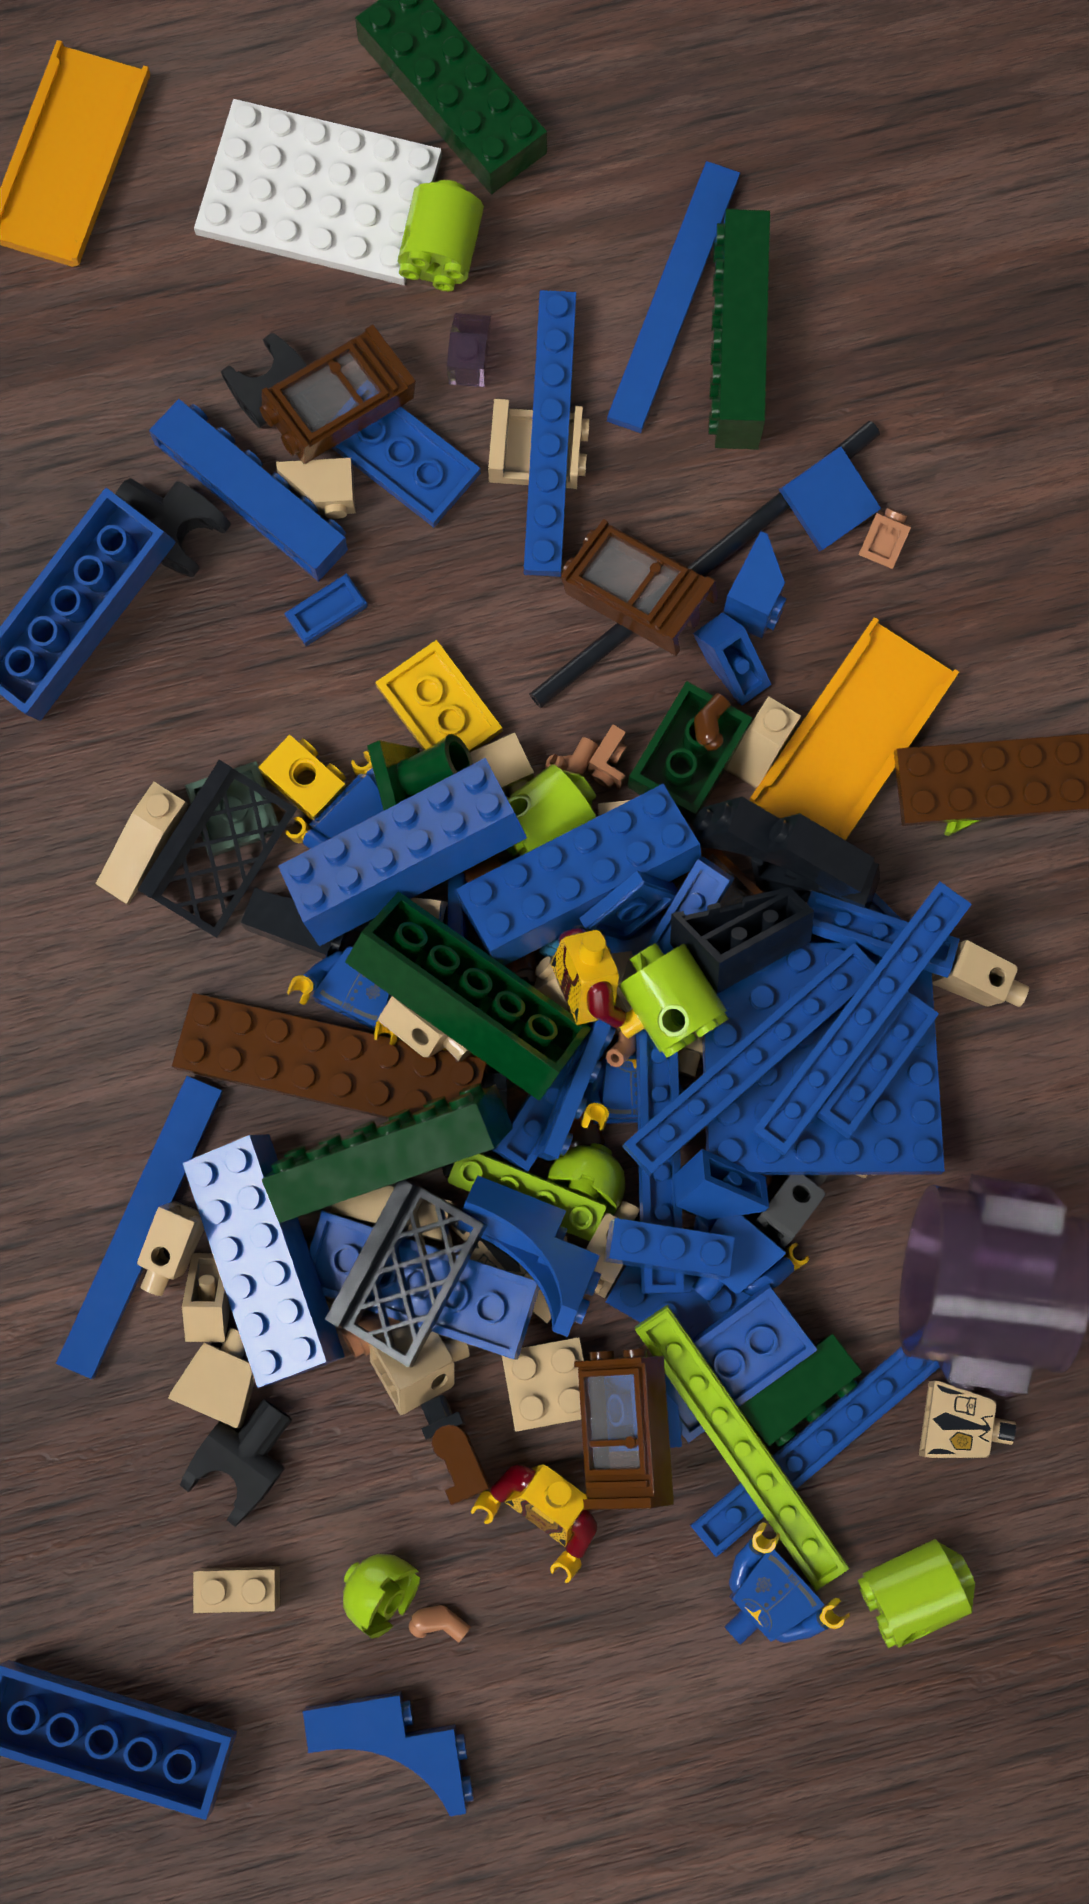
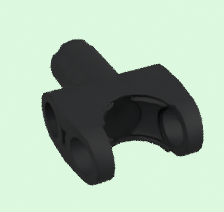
[221,333,326,433]
[115,478,231,577]
[180,1399,292,1527]

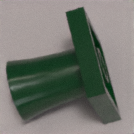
[367,734,473,810]

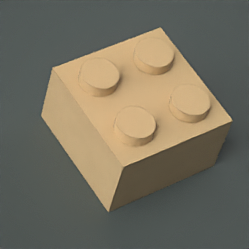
[502,1337,584,1432]

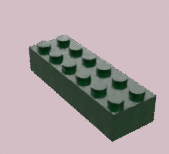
[355,0,547,195]
[708,209,770,450]
[345,891,591,1101]
[261,1083,513,1223]

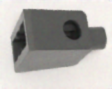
[752,1175,829,1249]

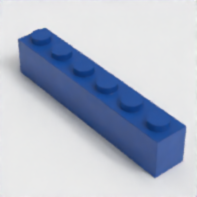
[149,399,348,582]

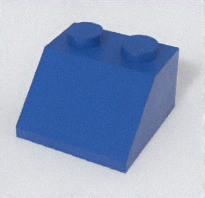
[723,531,787,639]

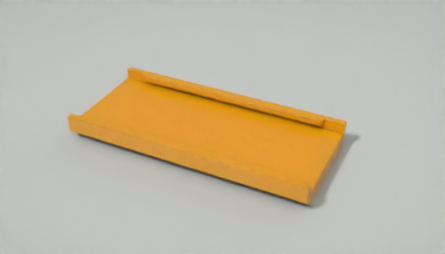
[0,40,151,267]
[749,617,959,840]

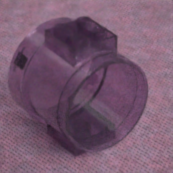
[899,1174,1089,1397]

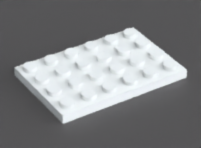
[194,99,442,286]

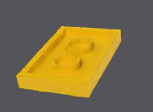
[375,640,503,752]

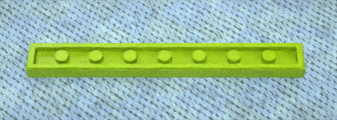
[635,1304,849,1591]

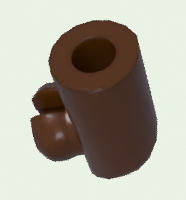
[694,693,730,751]

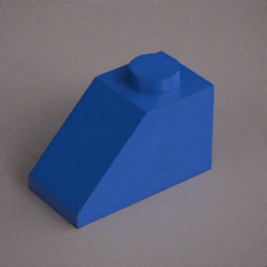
[693,612,772,705]
[674,1149,769,1220]

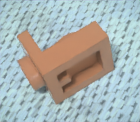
[859,508,912,569]
[588,724,627,790]

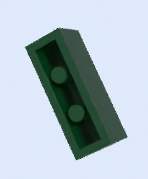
[739,1334,862,1447]

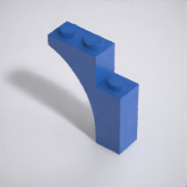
[457,1176,601,1337]
[303,1691,474,1816]

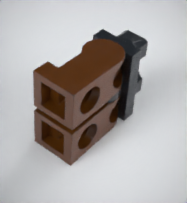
[421,1395,491,1505]

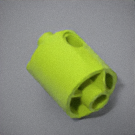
[397,180,484,292]
[506,764,596,857]
[618,943,729,1058]
[858,1539,975,1648]

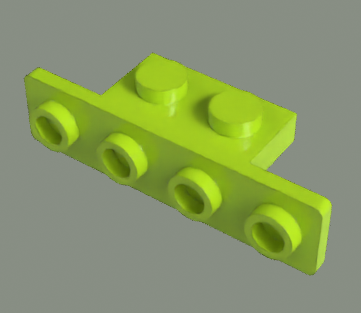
[448,1153,607,1241]

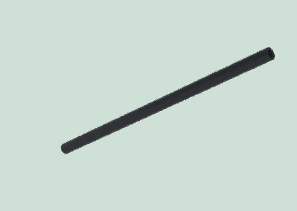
[529,421,880,708]

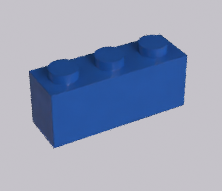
[604,1218,735,1280]

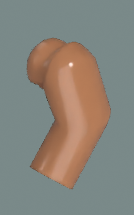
[545,737,598,775]
[606,1027,636,1067]
[409,1605,471,1643]

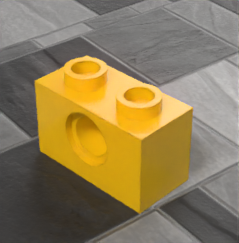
[258,734,346,821]

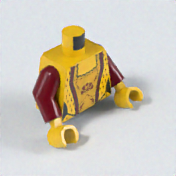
[551,928,645,1039]
[471,1464,597,1583]

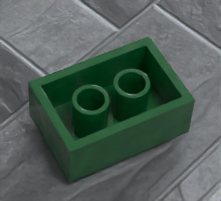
[628,681,753,825]

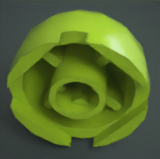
[547,1143,626,1217]
[343,1554,420,1639]

